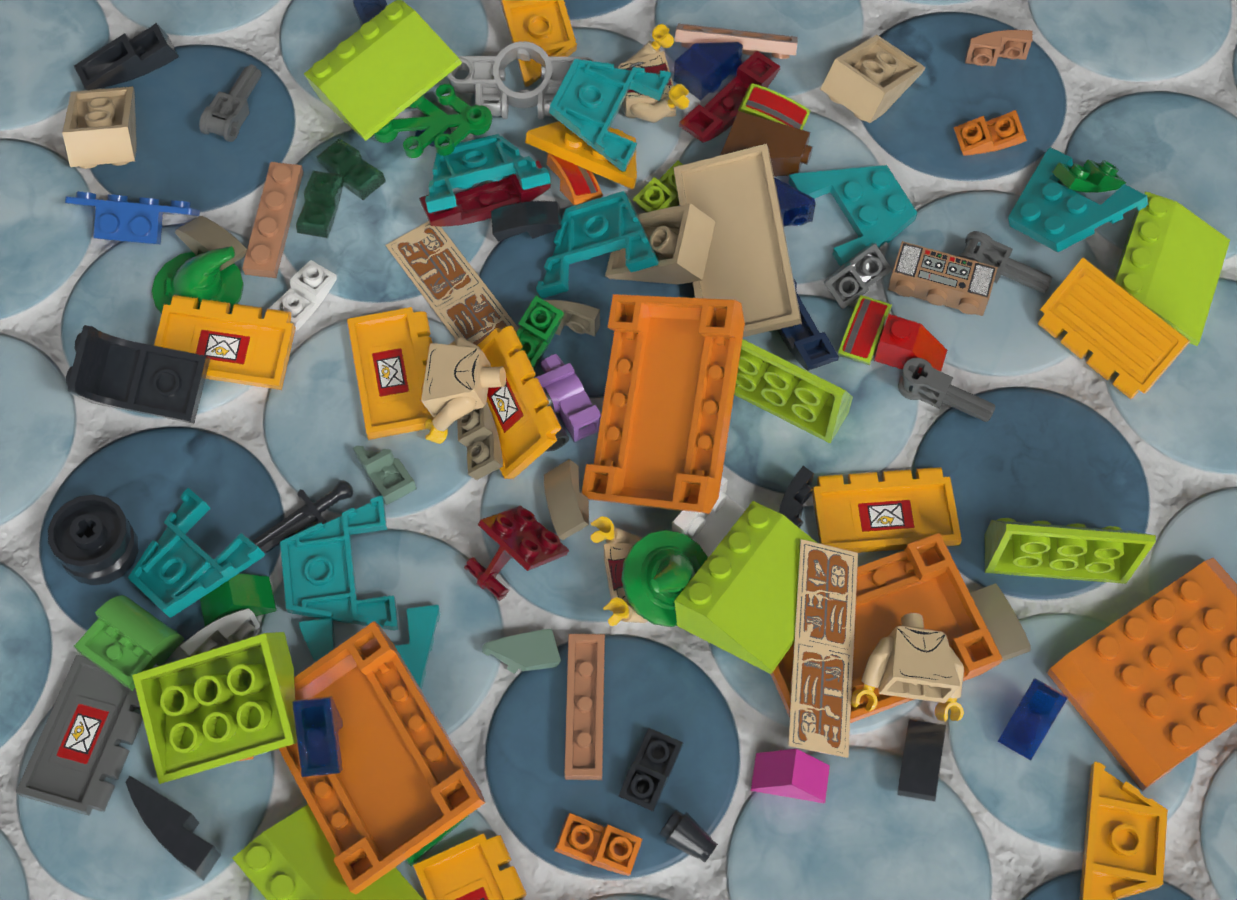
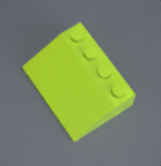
[304,0,462,141]
[1113,191,1230,346]
[734,339,853,444]
[675,501,817,674]
[984,518,1156,584]
[132,632,297,784]
[232,804,424,900]

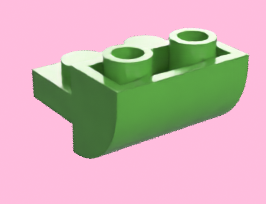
[74,595,184,691]

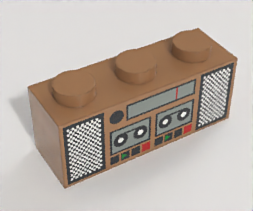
[888,241,998,316]

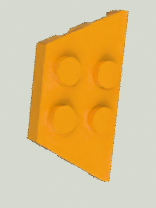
[500,0,577,87]
[525,121,637,190]
[1079,761,1168,900]

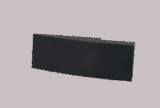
[74,23,179,91]
[125,776,221,881]

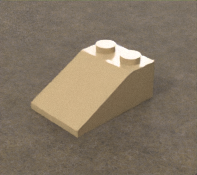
[820,35,925,123]
[62,87,137,169]
[605,203,715,284]

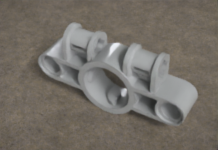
[447,41,595,119]

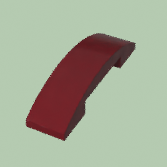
[679,50,781,143]
[419,160,551,227]

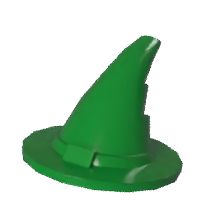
[151,246,244,314]
[621,530,708,627]

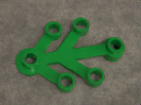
[374,84,493,158]

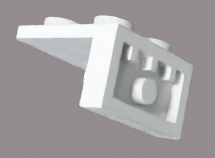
[672,476,745,557]

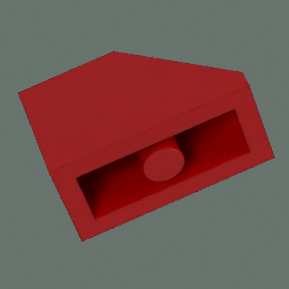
[874,314,948,374]

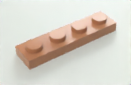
[675,23,798,59]
[242,162,303,278]
[565,634,605,780]

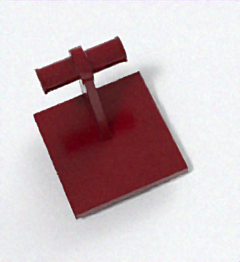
[464,506,569,601]

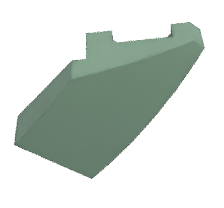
[353,445,417,505]
[482,628,561,674]

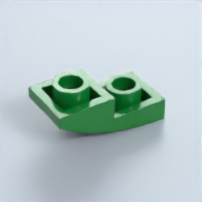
[1052,159,1127,193]
[516,296,565,370]

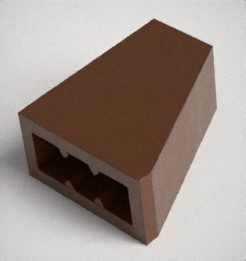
[720,111,813,177]

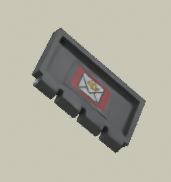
[16,655,143,816]

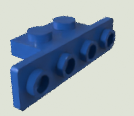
[65,192,200,245]

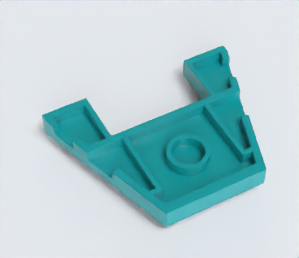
[549,59,672,172]
[425,134,551,213]
[1008,147,1148,252]
[788,165,918,267]
[536,191,659,299]
[128,488,266,618]
[280,496,399,631]
[299,604,441,691]

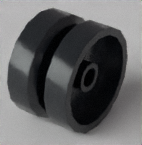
[48,494,138,586]

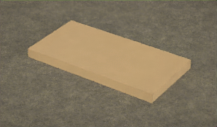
[673,144,802,337]

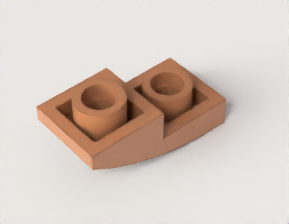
[965,30,1033,66]

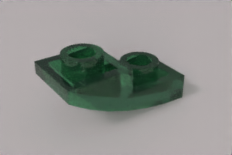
[316,138,386,200]
[296,170,344,238]

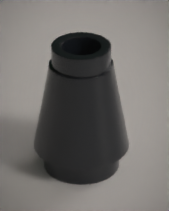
[659,809,718,863]

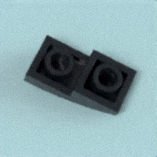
[491,201,562,242]
[779,466,814,528]
[897,719,946,801]
[618,728,684,811]

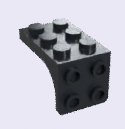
[66,325,210,424]

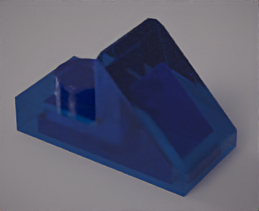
[998,678,1068,761]
[292,696,343,777]

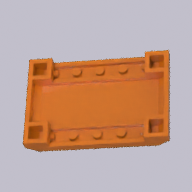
[581,294,745,514]
[771,533,1003,723]
[1047,557,1237,791]
[279,621,485,895]

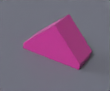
[751,748,830,804]

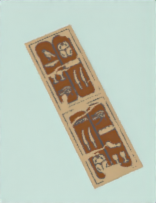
[385,221,518,346]
[788,539,858,758]

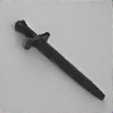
[252,480,353,553]

